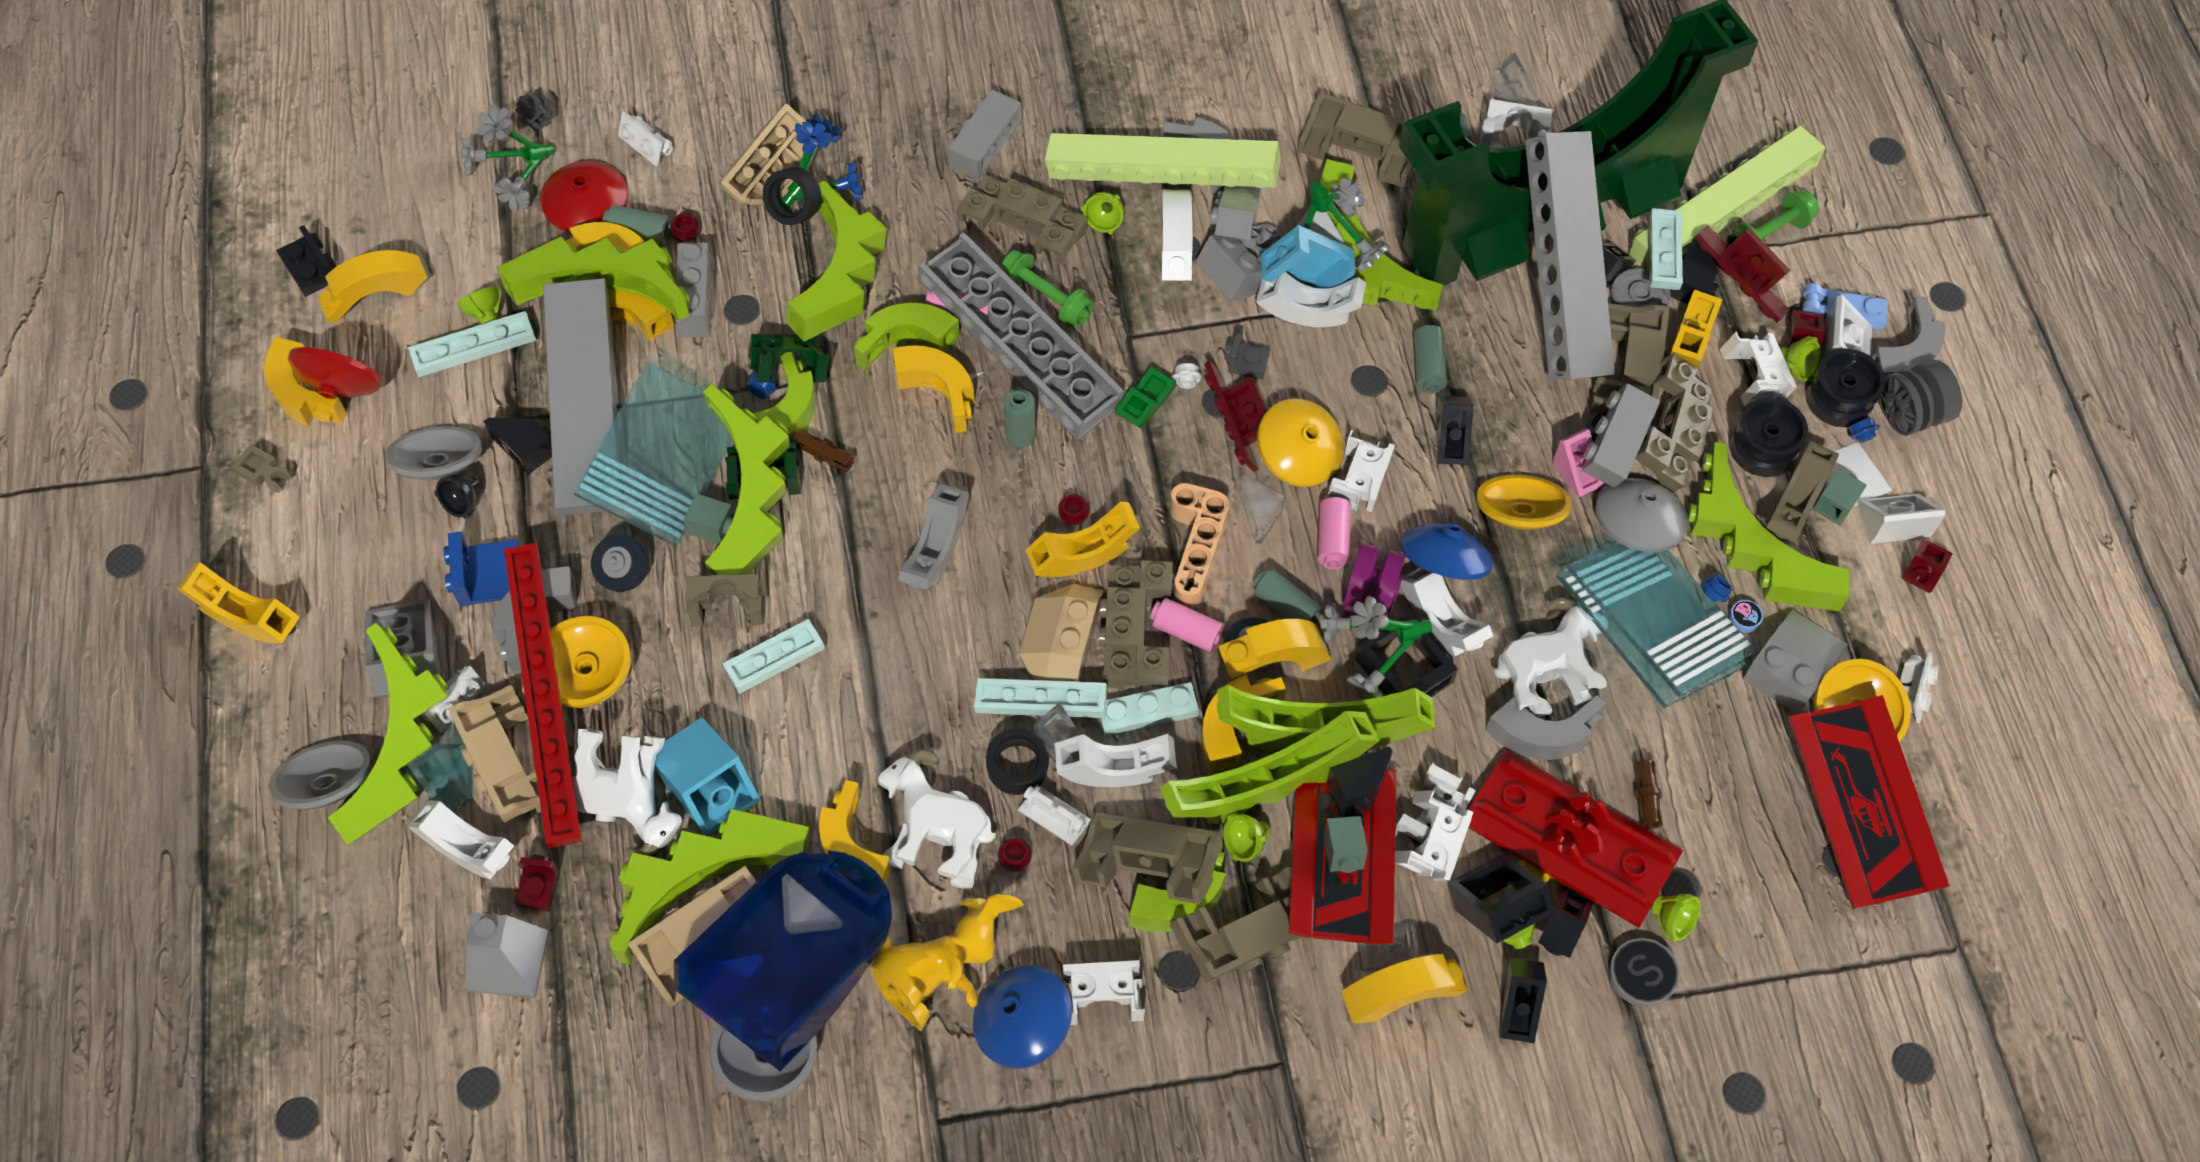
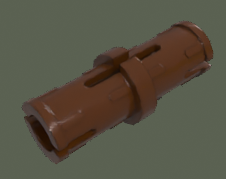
[793,429,855,472]
[1634,760,1663,829]

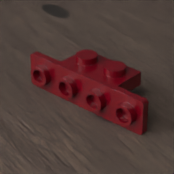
[1695,225,1790,323]
[1204,360,1268,472]

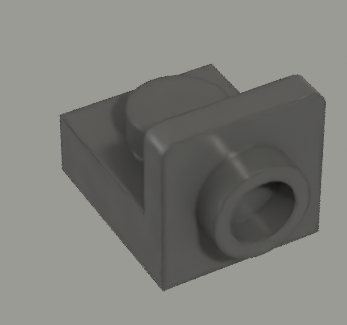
[1224,333,1270,380]

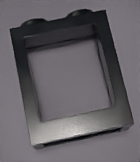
[1355,612,1458,697]
[1447,853,1555,944]

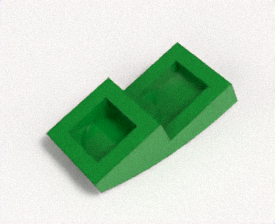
[1115,367,1177,428]

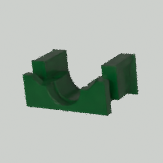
[748,334,830,383]
[725,442,801,499]

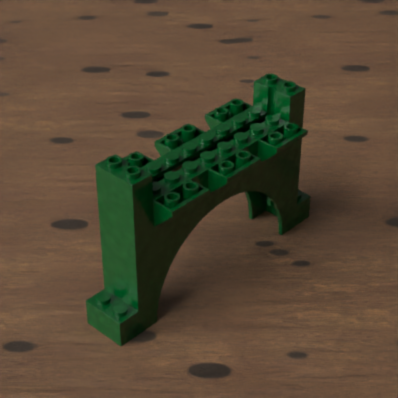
[1399,0,1758,286]

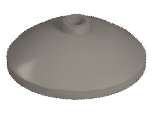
[385,426,482,481]
[1595,478,1689,552]
[269,741,372,810]
[710,998,818,1101]

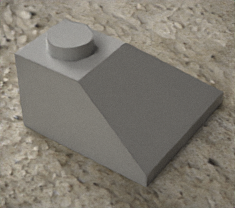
[465,912,549,998]

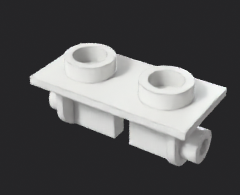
[618,112,673,167]
[1900,652,1938,723]
[421,665,486,733]
[1018,784,1092,846]

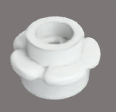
[1172,363,1202,389]

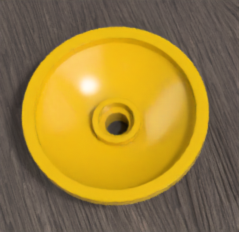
[1257,398,1344,487]
[1476,475,1572,531]
[551,616,631,708]
[1814,659,1911,742]

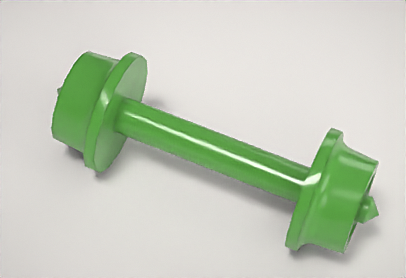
[1726,190,1819,246]
[1000,250,1094,327]

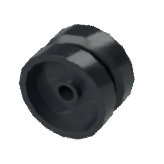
[1806,349,1885,428]
[1730,397,1809,477]

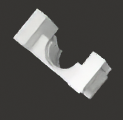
[1479,99,1553,145]
[1720,332,1797,407]
[1328,430,1395,512]
[1395,763,1476,843]
[1395,790,1474,881]
[1063,960,1145,1025]

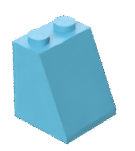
[654,717,761,836]

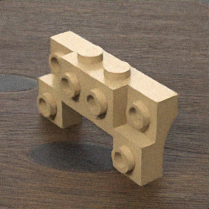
[448,685,541,823]
[627,866,786,1008]

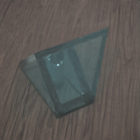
[407,744,473,812]

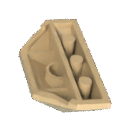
[719,103,806,206]
[1019,584,1104,682]

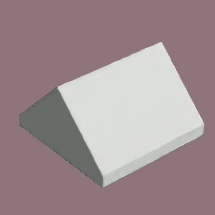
[1822,295,1872,359]
[1858,494,1945,544]

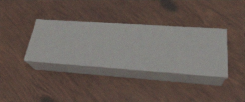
[1525,131,1615,380]
[917,232,1124,440]
[543,278,623,519]

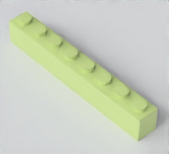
[1629,126,1826,273]
[1044,133,1281,188]

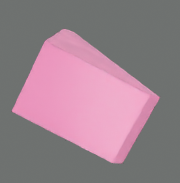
[1552,428,1605,497]

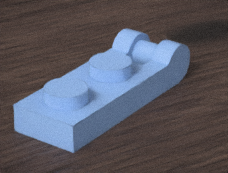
[1802,283,1888,330]

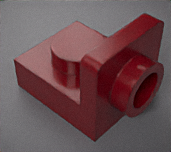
[1788,310,1825,348]
[1902,539,1953,593]
[514,855,560,911]

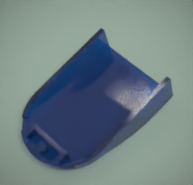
[674,850,892,1072]

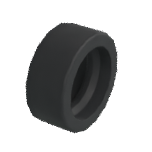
[763,166,821,225]
[986,728,1049,795]

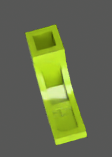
[854,303,960,370]
[752,352,816,442]
[1129,852,1226,932]

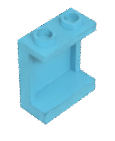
[1261,225,1356,289]

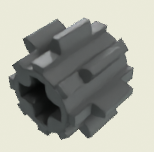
[515,92,553,130]

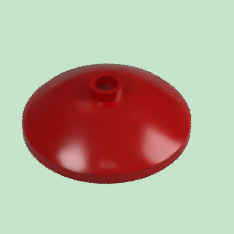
[540,160,628,233]
[287,347,382,399]

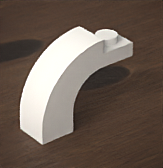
[1161,189,1193,281]
[1256,272,1367,327]
[1401,567,1493,657]
[1055,734,1177,787]
[407,800,514,880]

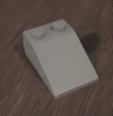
[365,598,441,697]
[1743,609,1848,714]

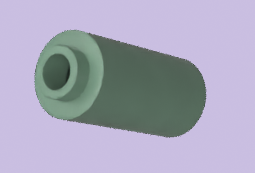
[602,205,672,245]
[1414,325,1447,394]
[1003,389,1035,448]
[1253,569,1323,623]

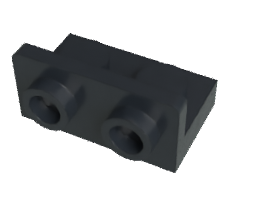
[276,225,337,297]

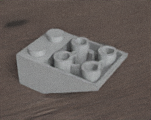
[1195,223,1282,301]

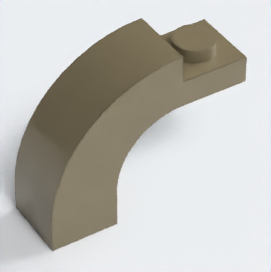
[1767,441,1839,542]

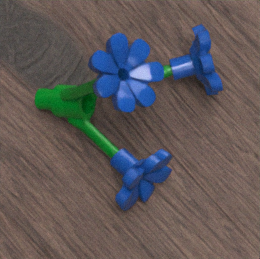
[782,114,863,207]

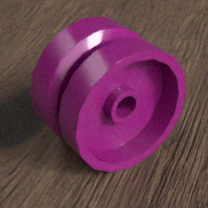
[1343,542,1406,617]

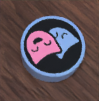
[1729,600,1763,633]

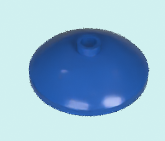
[1399,523,1493,580]
[973,965,1072,1069]

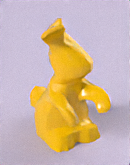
[867,894,1024,1032]

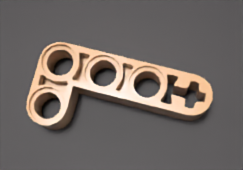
[1170,483,1229,609]

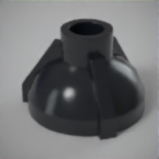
[434,475,481,519]

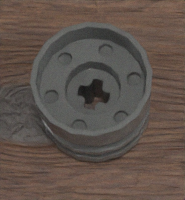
[1879,360,1962,436]

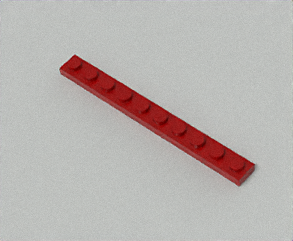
[504,543,582,849]

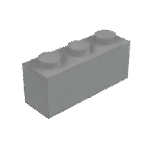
[947,90,1022,180]
[1211,186,1261,240]
[675,242,712,338]
[1581,384,1660,488]

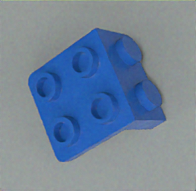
[443,531,520,607]

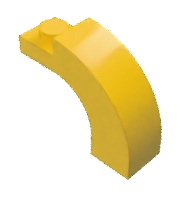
[565,222,645,252]
[318,250,428,323]
[608,289,674,341]
[1669,290,1723,369]
[264,336,347,427]
[892,346,975,433]
[1025,501,1140,577]
[177,562,300,644]
[1218,619,1332,679]
[1201,675,1286,774]
[819,780,892,900]
[1341,954,1468,1023]

